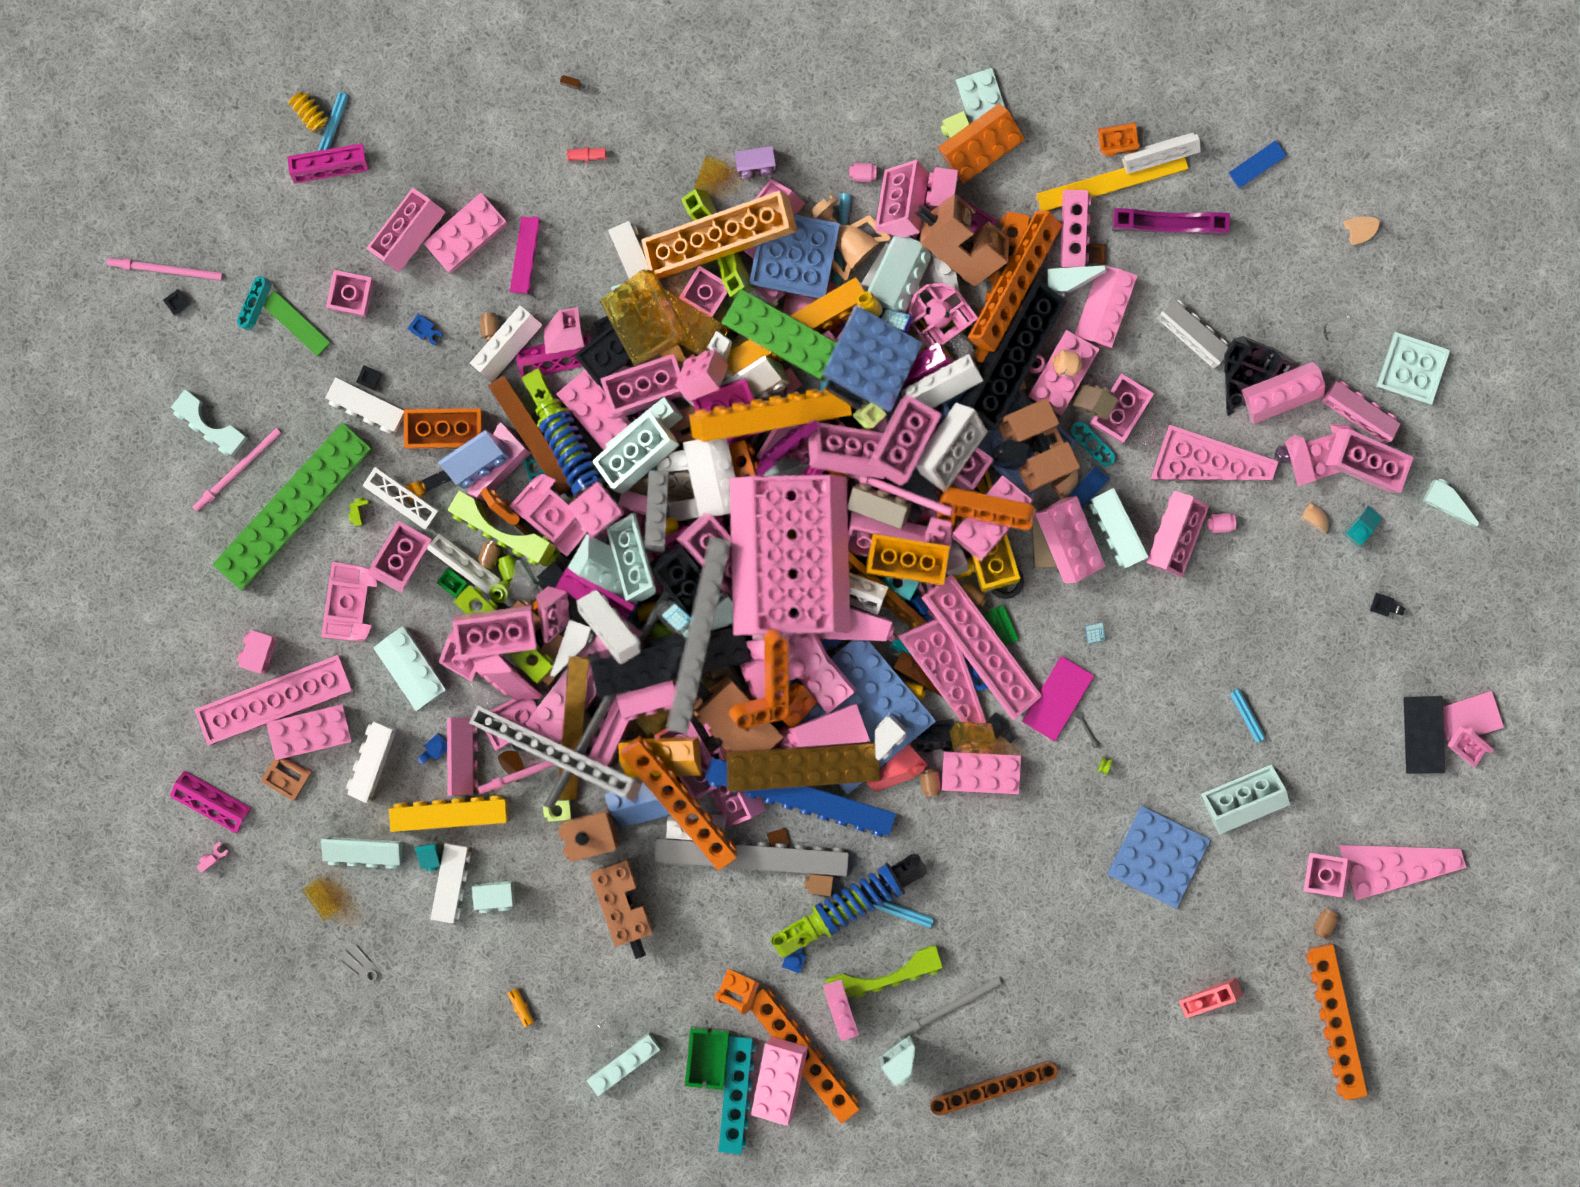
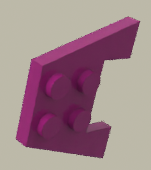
[756,420,820,477]

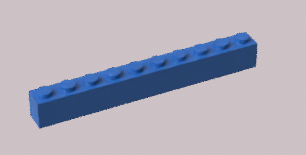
[705,757,896,837]

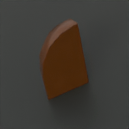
[498,750,533,783]

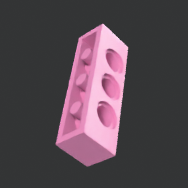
[1060,190,1091,268]

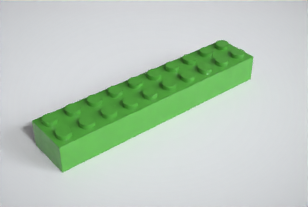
[212,422,373,591]

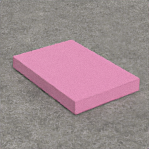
[1443,691,1504,744]
[485,698,538,751]

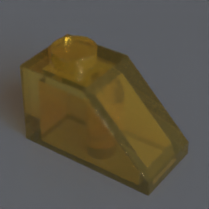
[692,155,730,191]

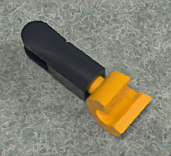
[405,470,452,502]

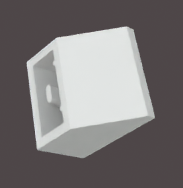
[875,713,907,761]

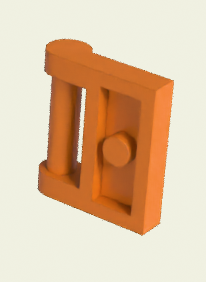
[480,487,519,525]
[715,969,760,1014]

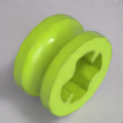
[1097,756,1112,775]

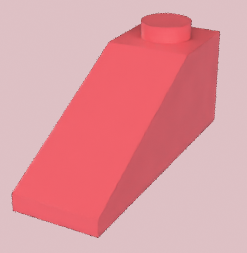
[866,744,928,792]
[1179,978,1243,1018]

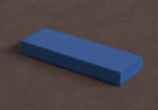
[1228,140,1287,189]

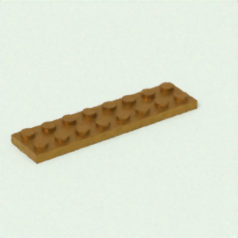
[726,742,879,792]

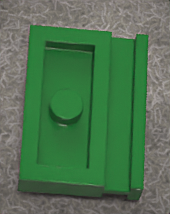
[982,605,1018,646]

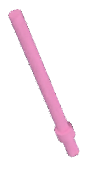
[107,258,223,281]
[192,428,282,512]
[847,473,953,516]
[477,750,587,794]

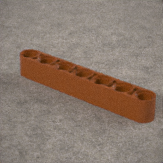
[488,375,572,496]
[929,1061,1058,1115]

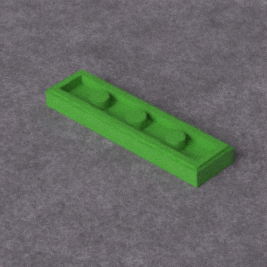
[263,291,330,357]

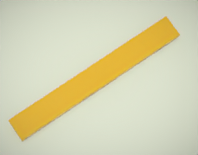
[1036,157,1188,211]

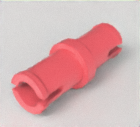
[567,147,607,162]

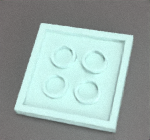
[1376,332,1450,405]

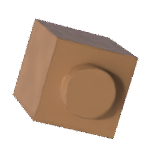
[805,874,833,896]

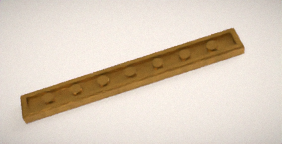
[558,656,589,800]

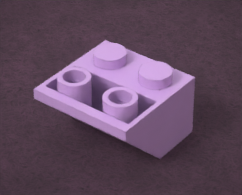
[735,146,776,179]

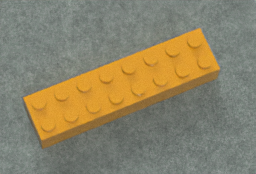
[641,191,797,279]
[726,277,866,375]
[689,387,852,442]

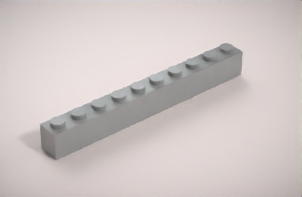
[666,537,731,734]
[469,705,642,802]
[654,835,848,876]

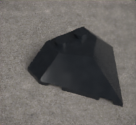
[1224,336,1297,416]

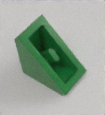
[436,568,471,599]

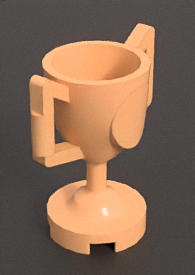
[806,193,890,281]

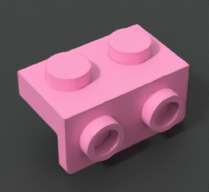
[1447,727,1494,767]

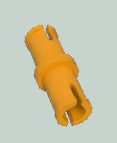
[507,988,535,1027]

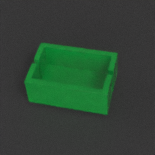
[685,1026,729,1090]

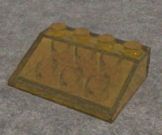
[599,269,689,366]

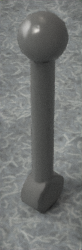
[1076,712,1099,748]

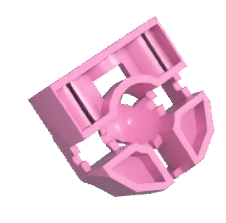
[908,283,978,349]

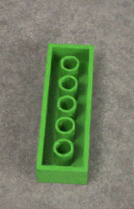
[721,289,837,382]

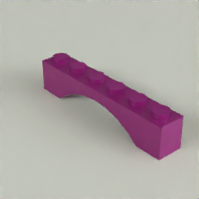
[1112,208,1230,235]

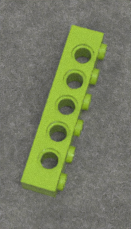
[453,585,553,683]

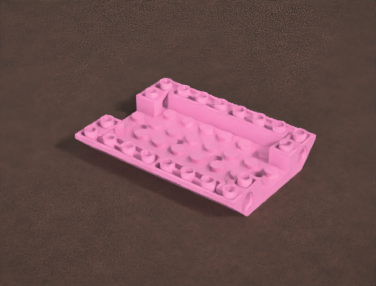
[730,475,850,635]

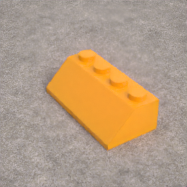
[865,534,950,586]
[618,737,702,778]

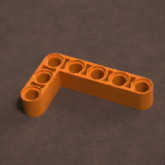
[937,487,1036,534]
[729,629,789,729]

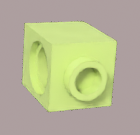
[940,111,969,139]
[853,402,887,430]
[543,800,572,822]

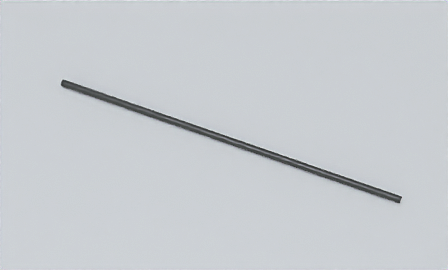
[544,387,787,810]

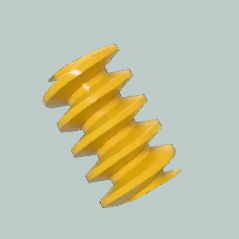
[288,91,329,134]

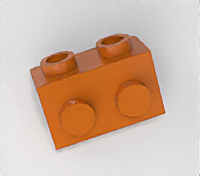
[1097,122,1140,156]
[782,683,817,728]

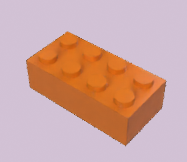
[937,103,1025,184]
[404,408,483,449]

